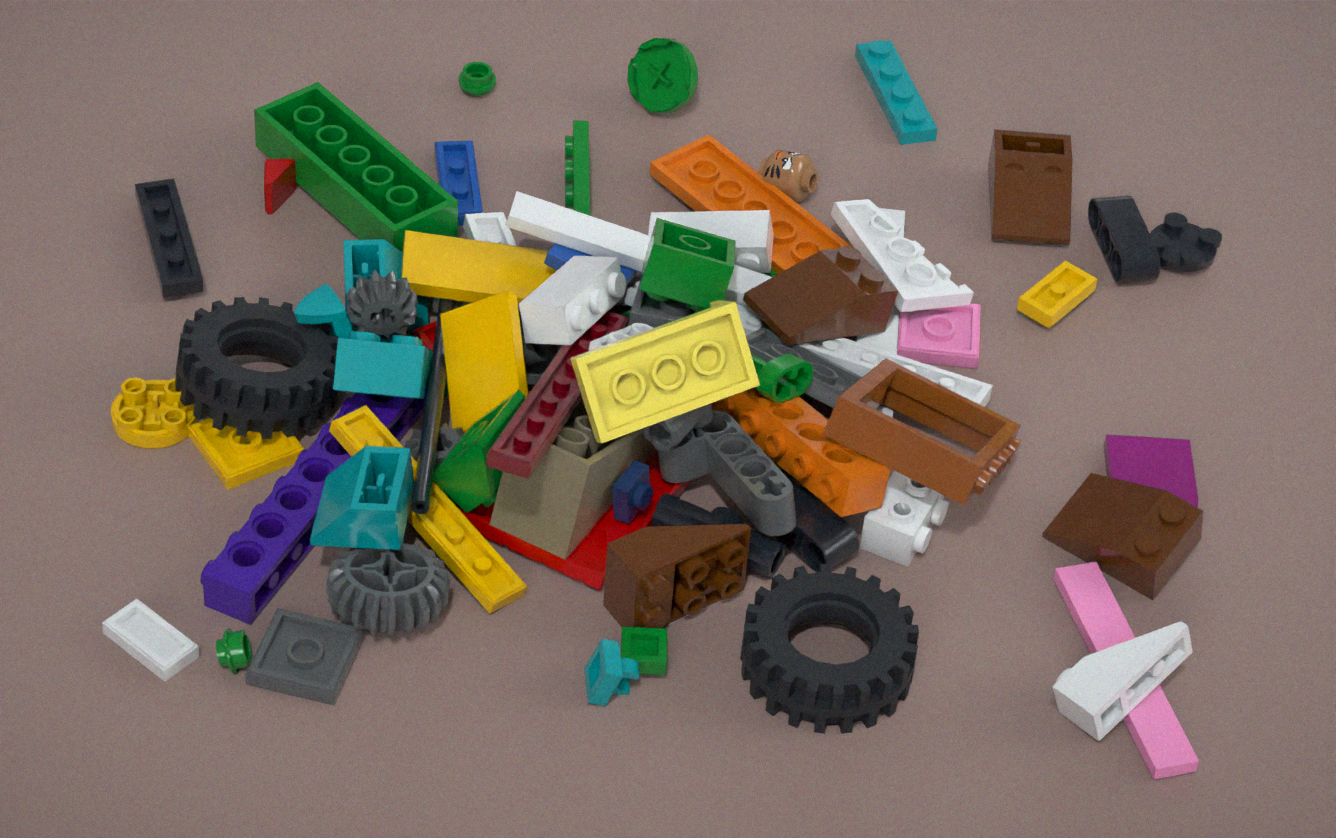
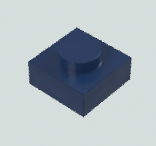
[612,460,653,524]

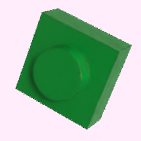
[620,627,667,675]

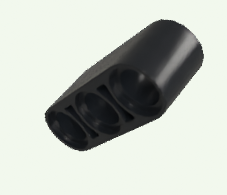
[1088,195,1160,283]
[773,470,860,573]

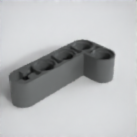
[657,411,797,536]

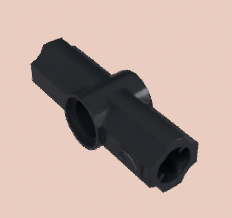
[651,493,786,578]

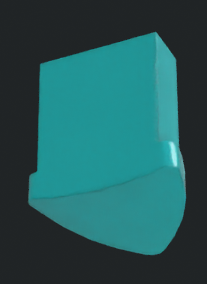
[294,284,352,339]

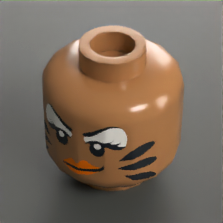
[758,150,819,203]

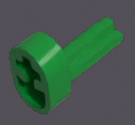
[751,353,813,403]

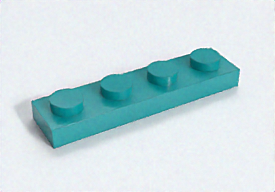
[855,40,938,145]

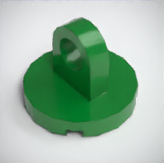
[627,38,698,113]

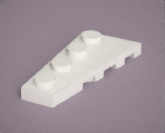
[831,199,974,312]

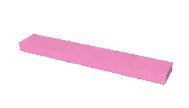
[1053,562,1199,780]

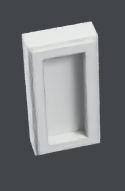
[102,599,200,682]

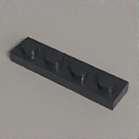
[135,178,204,298]

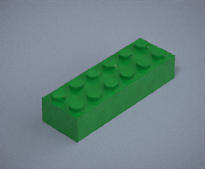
[254,82,458,253]

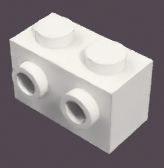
[860,471,949,567]

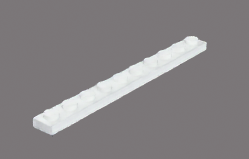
[616,272,993,407]

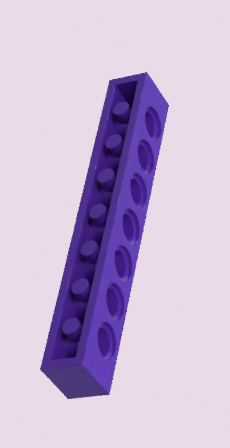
[200,375,429,625]

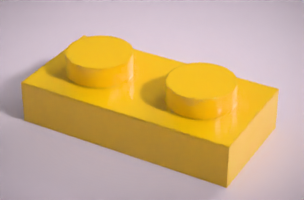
[1017,260,1097,328]

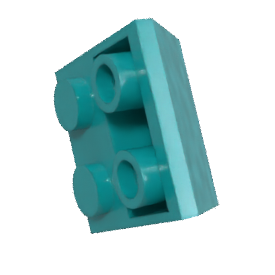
[343,239,429,330]
[333,331,432,399]
[310,446,414,550]

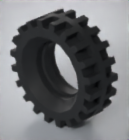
[175,297,339,439]
[740,564,919,734]

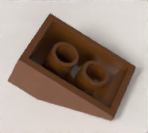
[743,246,898,345]
[1043,473,1203,600]

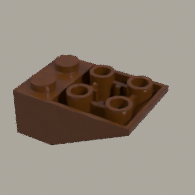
[988,129,1073,244]
[603,524,751,628]

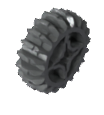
[326,538,450,637]

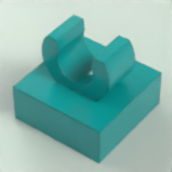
[584,639,640,706]

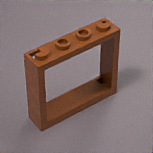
[823,358,1021,505]

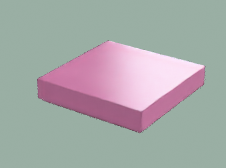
[897,303,981,369]

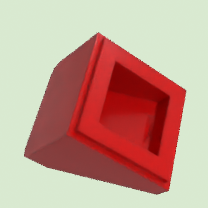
[264,159,296,214]

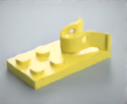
[570,300,760,443]

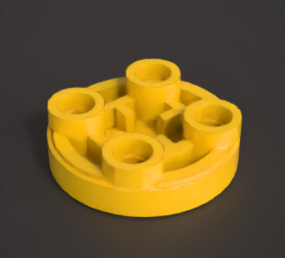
[111,377,198,449]

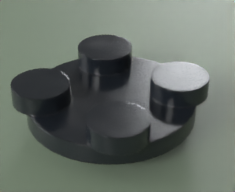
[1150,212,1222,272]

